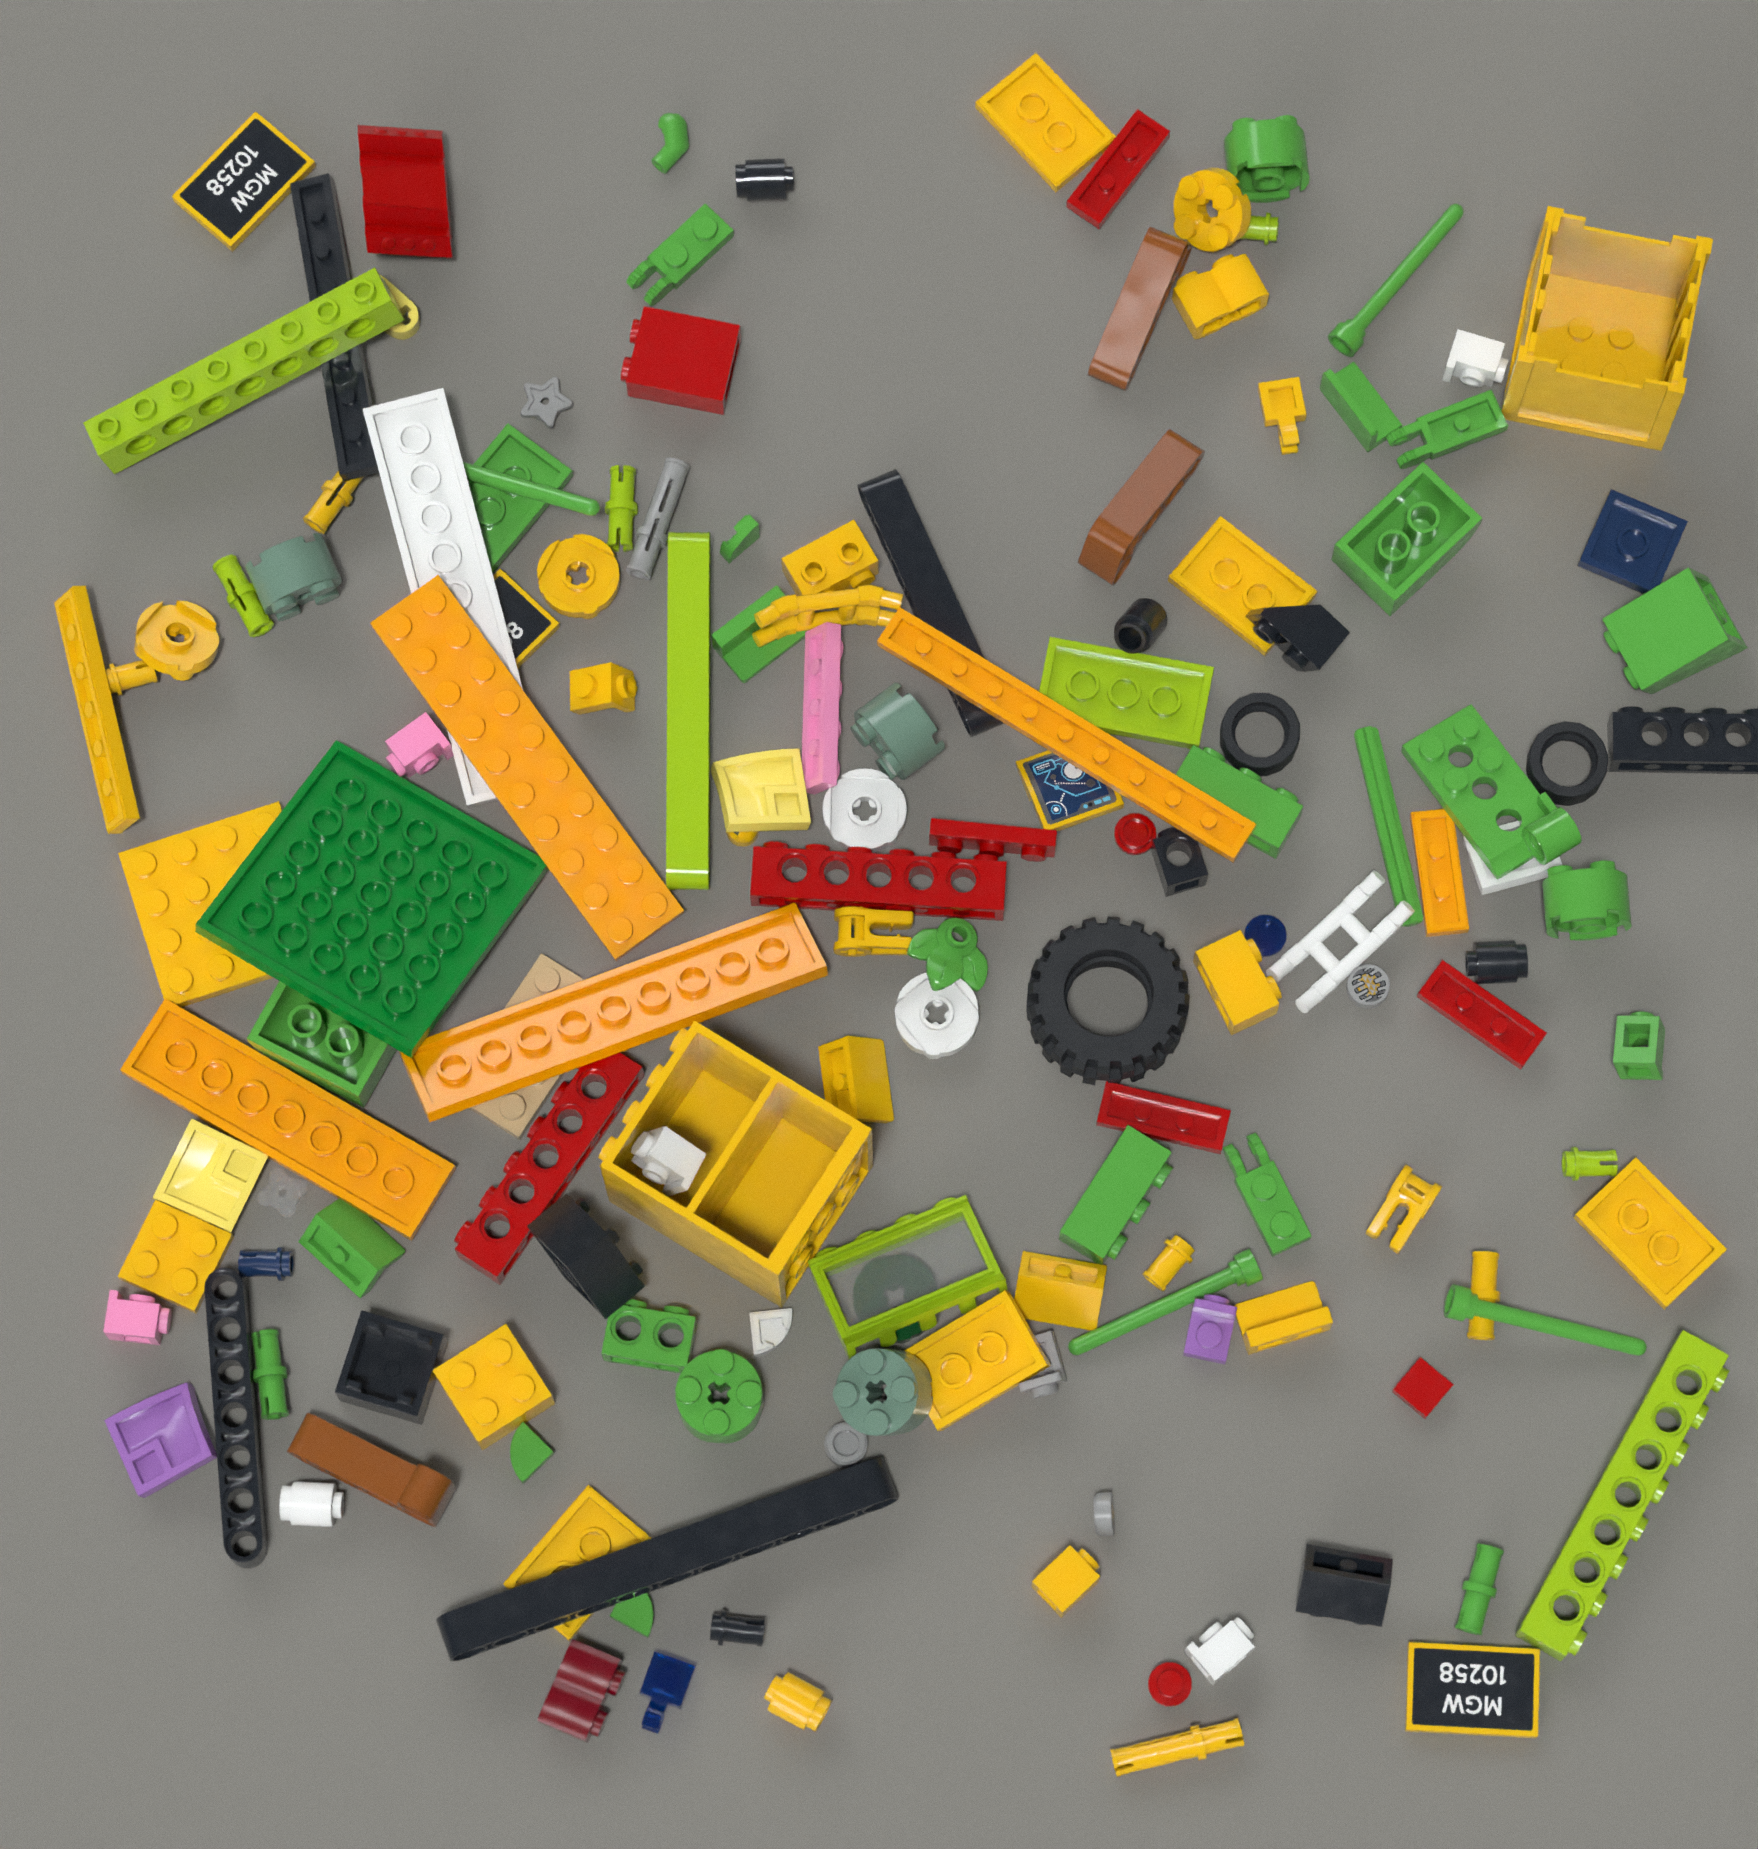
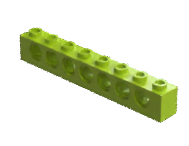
[83,267,405,475]
[1515,1330,1730,1662]

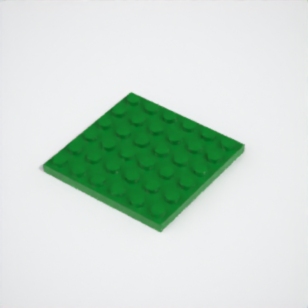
[195,740,548,1058]

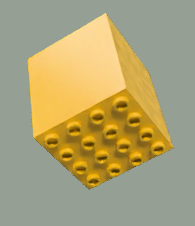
[598,1021,873,1308]

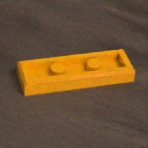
[1410,809,1469,937]

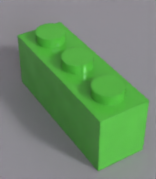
[1176,745,1303,859]
[1058,1125,1173,1265]

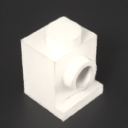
[1442,329,1509,387]
[631,1126,706,1196]
[1184,1617,1255,1686]

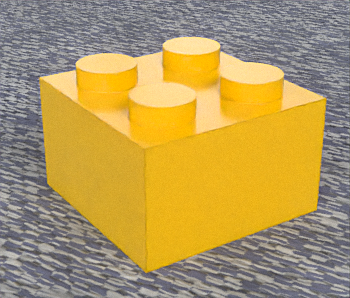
[432,1324,555,1451]

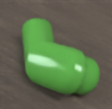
[651,113,689,174]

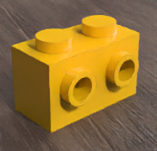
[781,520,879,596]
[1193,930,1282,1036]

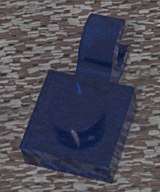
[639,1651,696,1734]

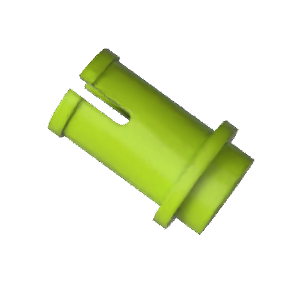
[1241,213,1279,245]
[1561,1147,1618,1181]

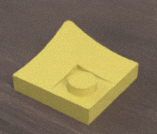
[711,749,811,832]
[152,1118,268,1233]

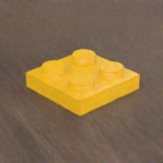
[118,1200,234,1314]

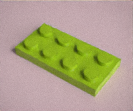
[1039,637,1214,749]

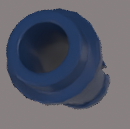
[238,1247,294,1281]

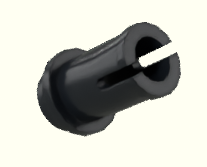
[710,1610,765,1647]

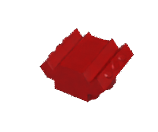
[357,125,452,258]

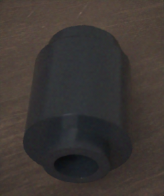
[735,158,794,201]
[1114,598,1168,654]
[1465,940,1528,984]

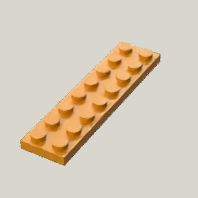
[120,999,456,1241]

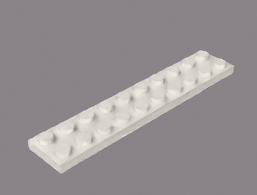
[363,388,523,808]

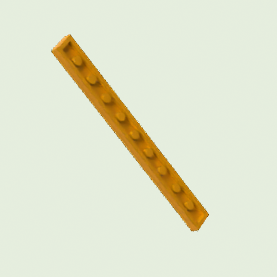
[877,607,1256,863]

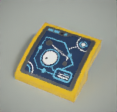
[1015,750,1124,831]

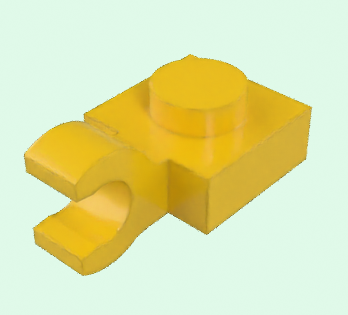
[1258,377,1306,455]

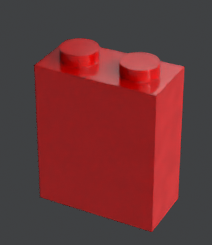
[621,306,741,415]

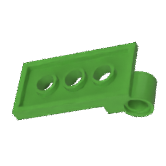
[1401,704,1582,880]

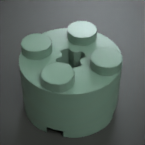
[245,533,342,621]
[850,682,945,780]
[833,1349,933,1436]

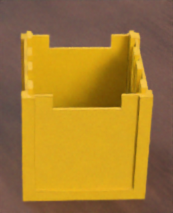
[1501,206,1713,451]

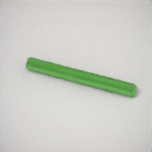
[1354,726,1423,927]

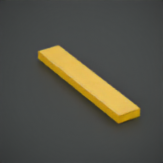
[54,586,140,834]

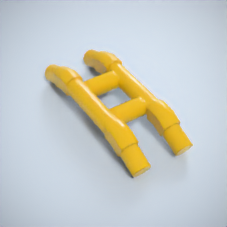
[752,585,903,648]

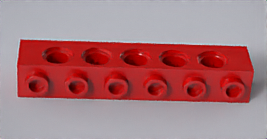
[750,841,1007,921]
[454,1052,644,1285]

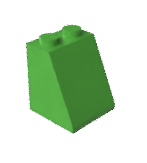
[1603,567,1747,694]

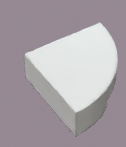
[749,1308,793,1357]

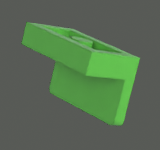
[1320,362,1402,453]
[711,585,807,683]
[298,1199,405,1298]

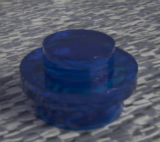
[1244,915,1287,957]

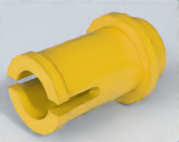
[105,660,158,696]
[1142,1235,1195,1292]

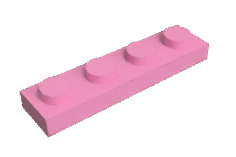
[801,622,843,795]

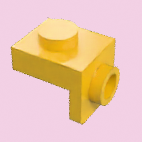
[569,662,637,715]

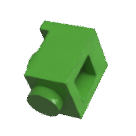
[1613,1012,1665,1080]

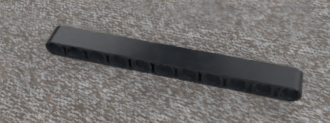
[436,1458,898,1661]

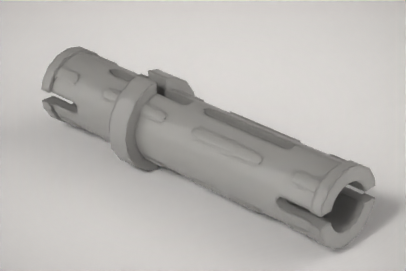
[626,457,690,580]

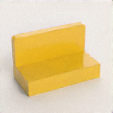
[818,1036,894,1123]
[1014,1251,1107,1331]
[1235,1281,1333,1355]

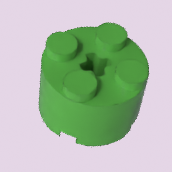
[1224,115,1310,203]
[1542,860,1632,941]
[675,1349,763,1444]

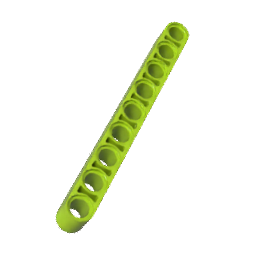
[666,532,711,890]

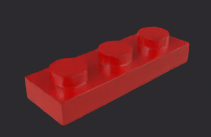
[1066,109,1170,229]
[929,818,1057,862]
[1417,960,1547,1070]
[1096,1081,1231,1154]

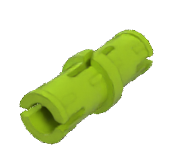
[605,465,638,552]
[212,554,274,638]

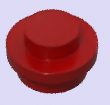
[1114,813,1156,855]
[1148,1662,1192,1707]

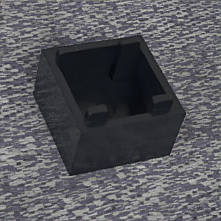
[527,1193,645,1320]
[335,1310,448,1425]

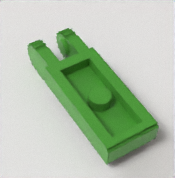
[626,203,734,306]
[1386,390,1508,469]
[1223,1132,1312,1257]

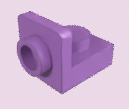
[1183,1295,1237,1364]

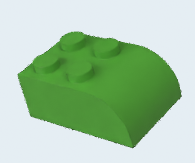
[1331,462,1482,616]
[247,981,397,1108]

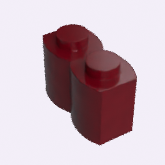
[537,1639,626,1743]

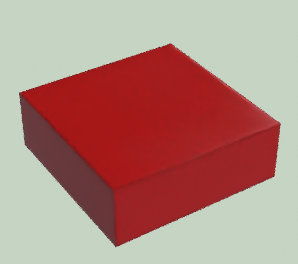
[1392,1357,1454,1419]

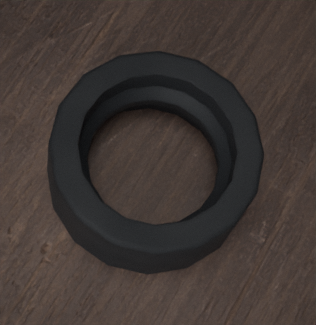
[1220,693,1300,776]
[1526,721,1608,806]

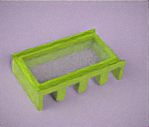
[808,1195,1008,1360]

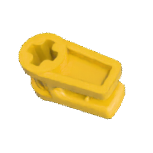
[833,906,914,957]
[1365,1165,1442,1254]

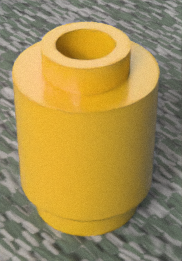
[764,1672,832,1732]

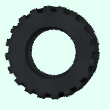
[1026,916,1190,1086]

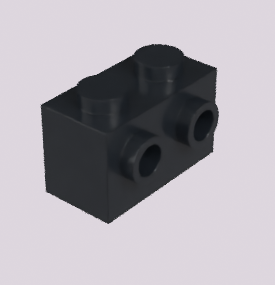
[1295,1544,1393,1627]

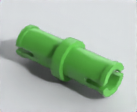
[251,1329,289,1420]
[1455,1543,1504,1636]

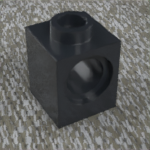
[1151,827,1208,897]

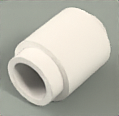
[280,1482,344,1527]

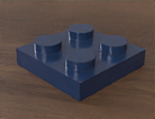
[1578,489,1688,594]

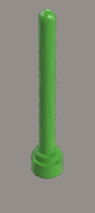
[1328,204,1464,357]
[463,462,600,516]
[1068,1249,1263,1356]
[1444,1284,1647,1356]

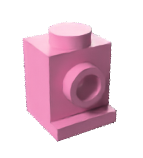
[385,712,454,778]
[103,1290,172,1345]

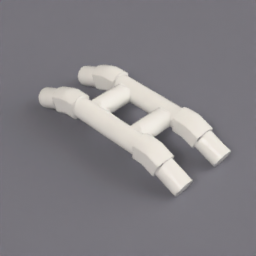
[1266,870,1415,1013]

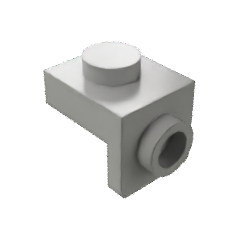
[1018,1331,1067,1399]

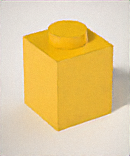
[1031,1545,1100,1618]

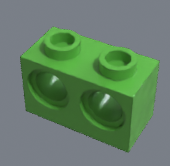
[601,1299,697,1374]

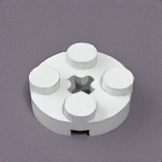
[823,768,907,853]
[895,973,979,1059]

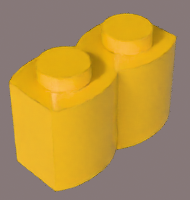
[1172,254,1269,340]

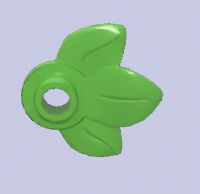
[907,918,988,992]

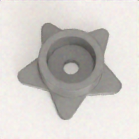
[520,377,573,428]

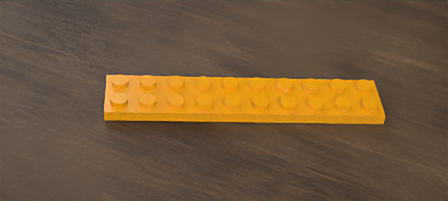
[370,575,684,961]
[399,903,828,1123]

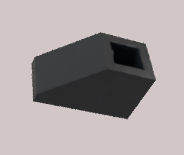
[1245,605,1350,672]

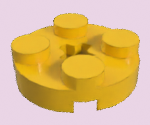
[1173,168,1251,252]
[537,534,620,619]
[134,600,219,681]

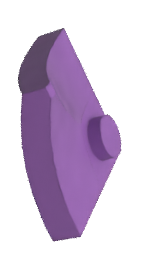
[104,1382,217,1498]

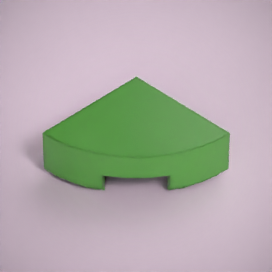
[719,514,760,563]
[510,1422,554,1485]
[610,1593,653,1638]

